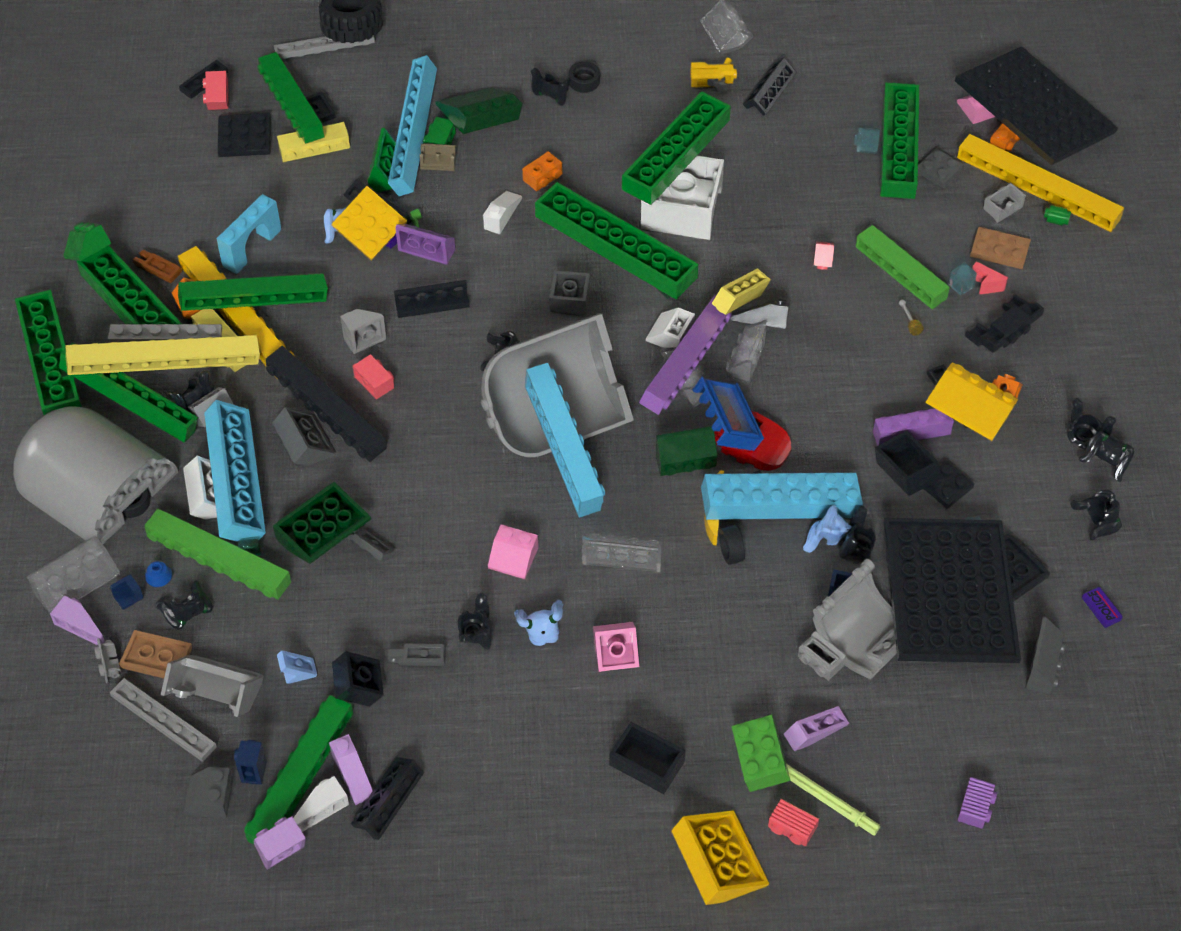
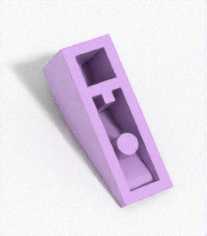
[50,596,105,645]
[784,706,849,751]
[329,734,373,805]

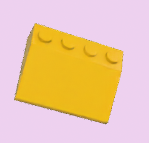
[925,362,1018,441]
[671,810,769,905]

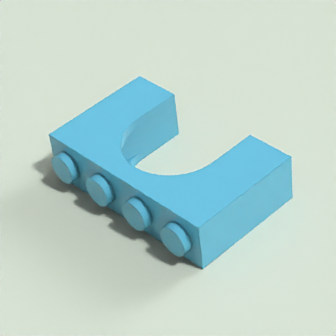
[216,194,281,274]

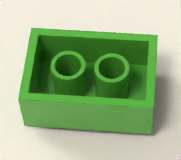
[732,715,791,792]

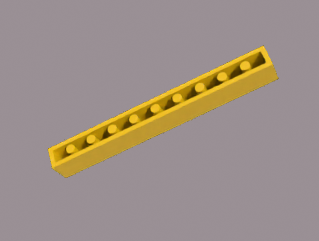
[957,134,1124,232]
[178,246,295,379]

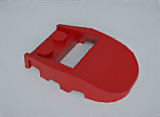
[714,407,791,471]

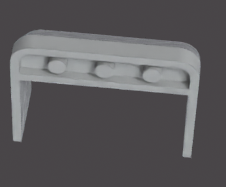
[161,655,264,717]

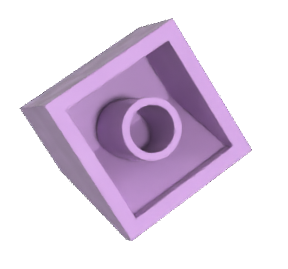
[254,816,306,870]

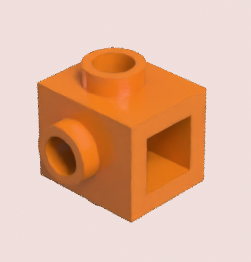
[992,374,1023,399]

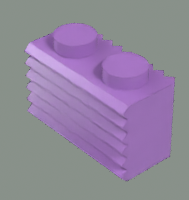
[958,777,998,829]

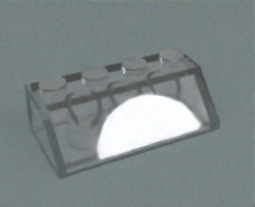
[582,533,663,572]
[26,535,120,614]

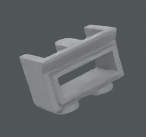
[983,183,1026,223]
[798,631,846,681]

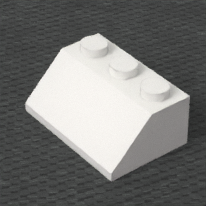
[183,456,217,520]

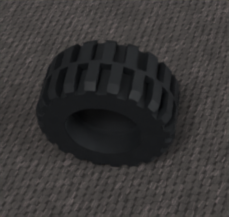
[319,0,383,43]

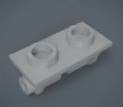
[94,638,121,683]

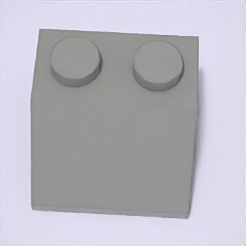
[340,309,386,354]

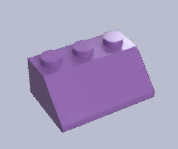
[395,224,455,265]

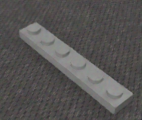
[274,35,375,60]
[108,324,223,343]
[110,678,217,762]

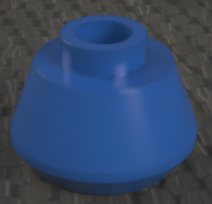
[145,561,172,587]

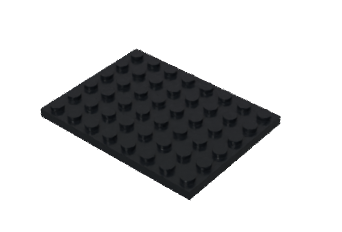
[954,46,1118,165]
[884,518,1021,663]

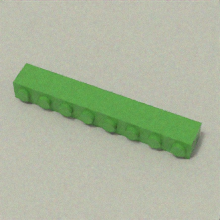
[144,509,291,600]

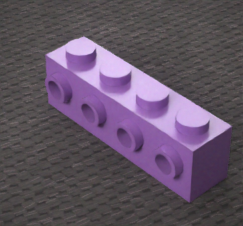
[873,408,954,446]

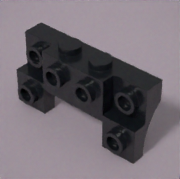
[965,294,1044,353]

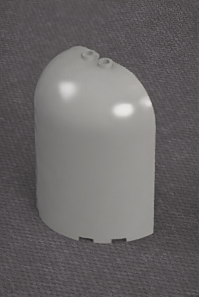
[481,313,634,457]
[13,406,179,549]

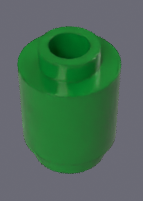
[1044,205,1071,226]

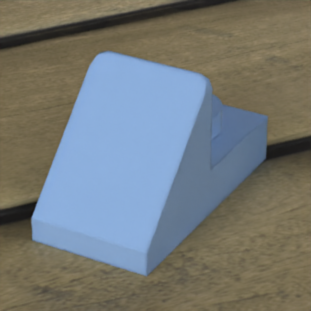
[277,650,317,684]

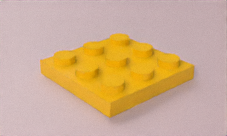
[331,186,407,261]

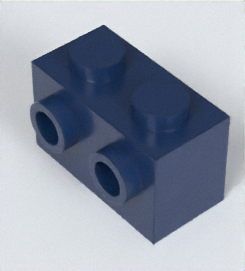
[234,740,267,785]

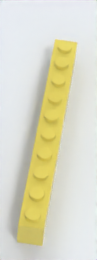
[66,335,260,375]

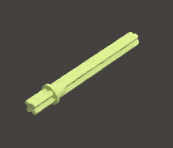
[787,764,881,836]

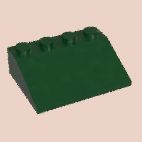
[435,87,523,134]
[273,482,372,564]

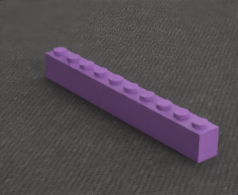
[639,295,733,415]

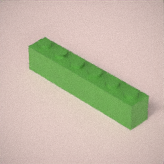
[856,225,950,309]

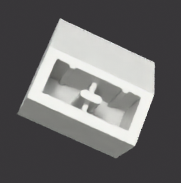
[646,308,695,351]

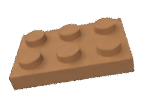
[970,227,1031,269]
[119,630,192,678]

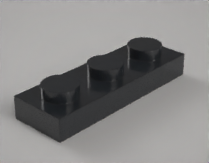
[179,60,229,99]

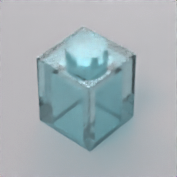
[854,128,880,154]
[949,262,977,295]

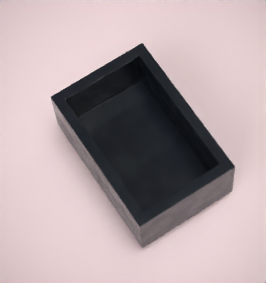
[875,430,941,496]
[609,722,686,794]

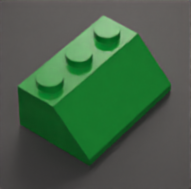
[367,127,396,193]
[63,222,111,261]

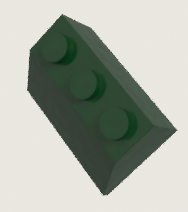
[656,426,717,476]

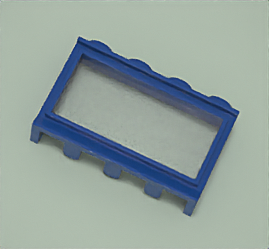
[692,377,764,451]

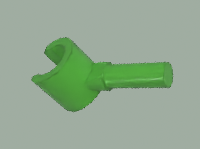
[410,209,422,228]

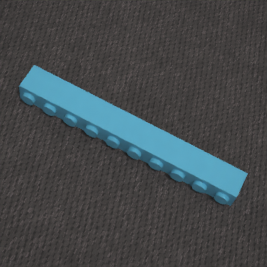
[388,55,437,196]

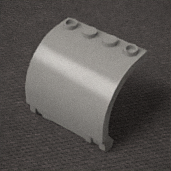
[813,559,897,680]

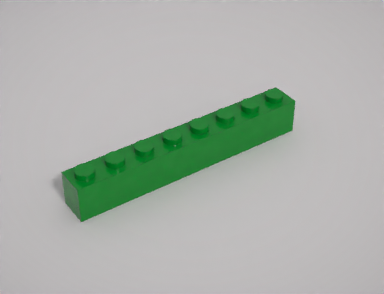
[257,52,325,144]
[178,274,328,311]
[59,342,198,443]
[244,695,353,844]

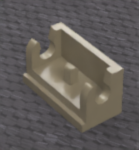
[420,143,456,171]

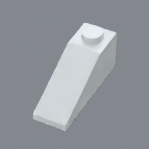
[483,191,522,234]
[294,776,349,832]

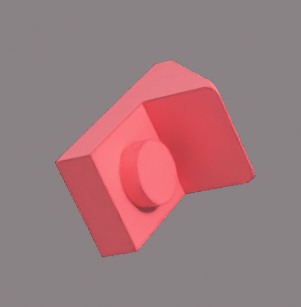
[970,261,1008,294]

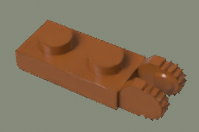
[132,250,182,283]

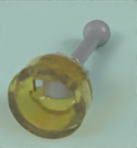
[899,299,924,336]

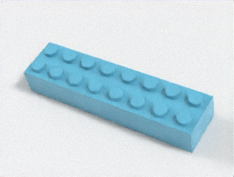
[525,363,605,518]
[204,400,266,545]
[701,473,863,520]

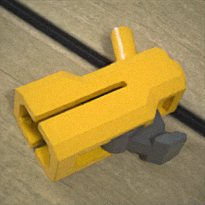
[690,58,737,93]

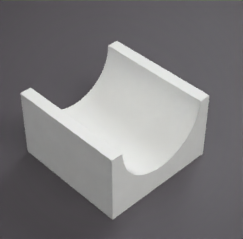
[641,156,724,240]

